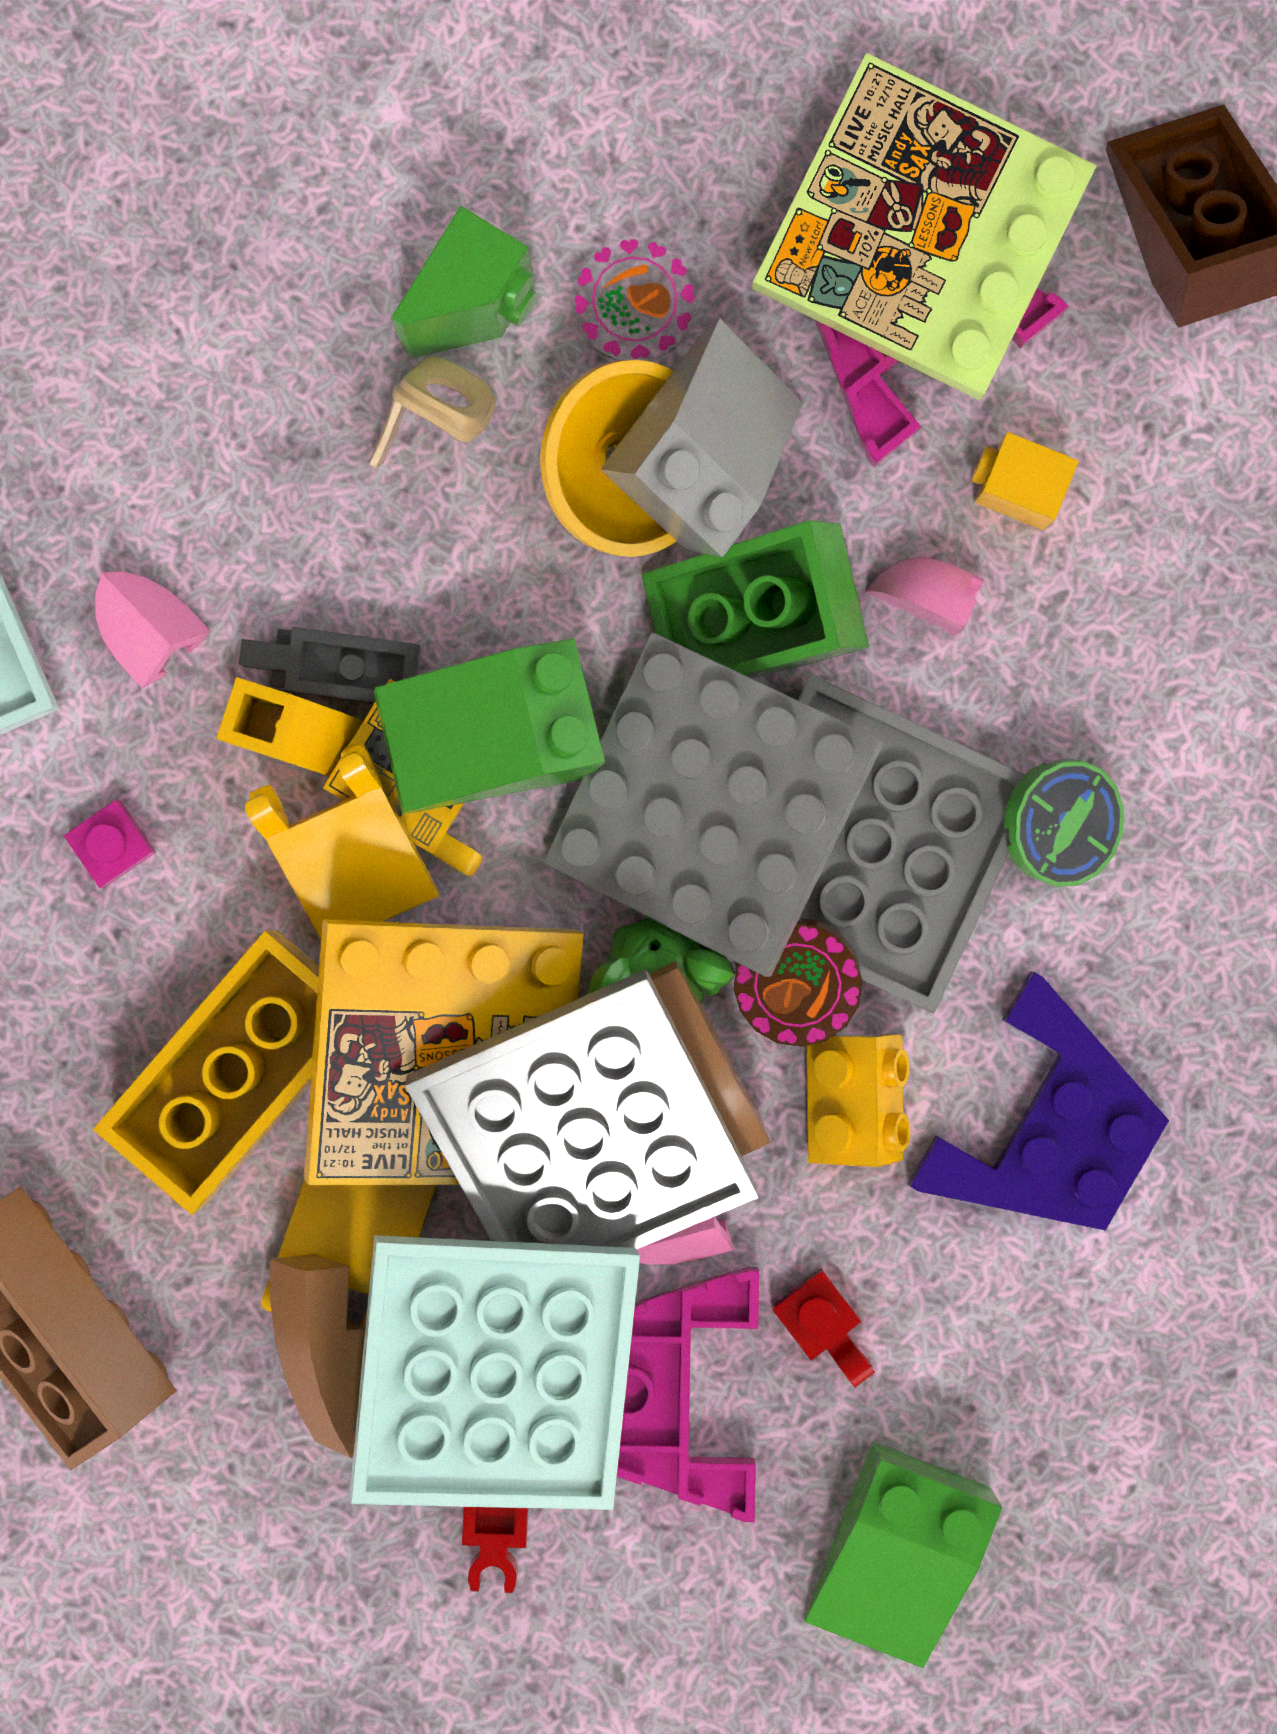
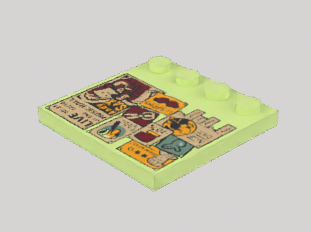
[752,53,1097,401]

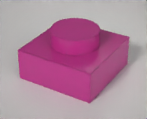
[63,800,156,888]

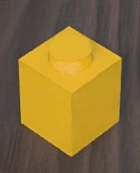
[971,432,1079,531]

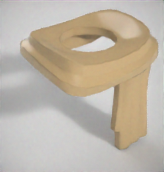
[369,357,496,468]

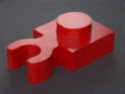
[462,1507,529,1593]

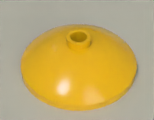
[540,360,677,557]

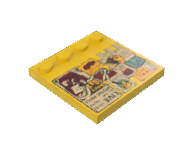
[304,919,584,1185]

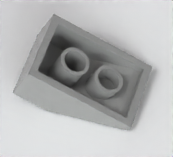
[600,318,803,557]

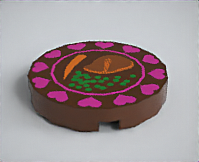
[733,918,863,1047]

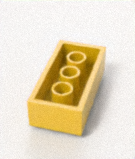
[93,930,319,1215]

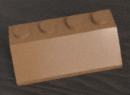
[0,1186,177,1470]

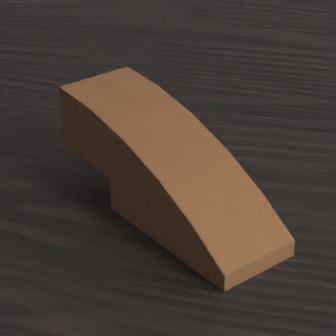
[649,961,770,1156]
[270,1254,366,1458]

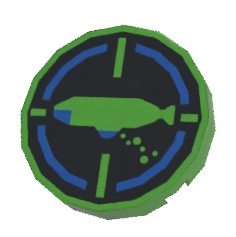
[1004,759,1124,887]

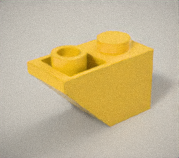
[216,677,363,776]

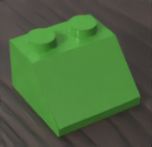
[391,206,537,358]

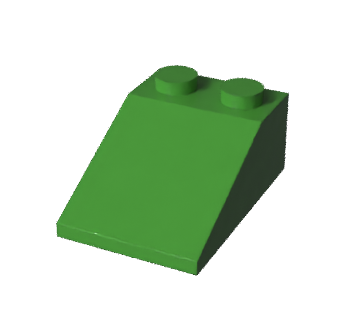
[641,520,869,678]
[373,638,605,815]
[804,1441,1003,1668]

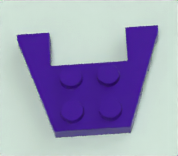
[907,971,1169,1231]

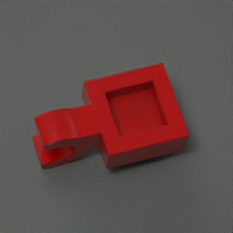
[771,1268,875,1388]

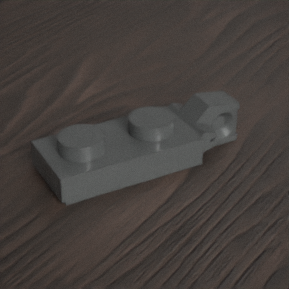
[239,626,421,704]

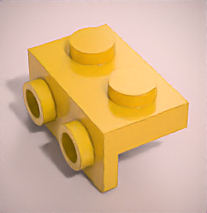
[807,1034,910,1167]

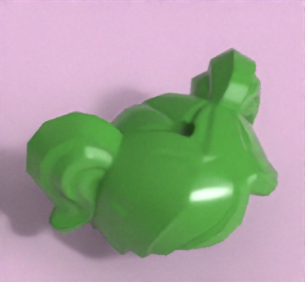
[588,917,736,1003]

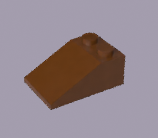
[1106,104,1277,328]

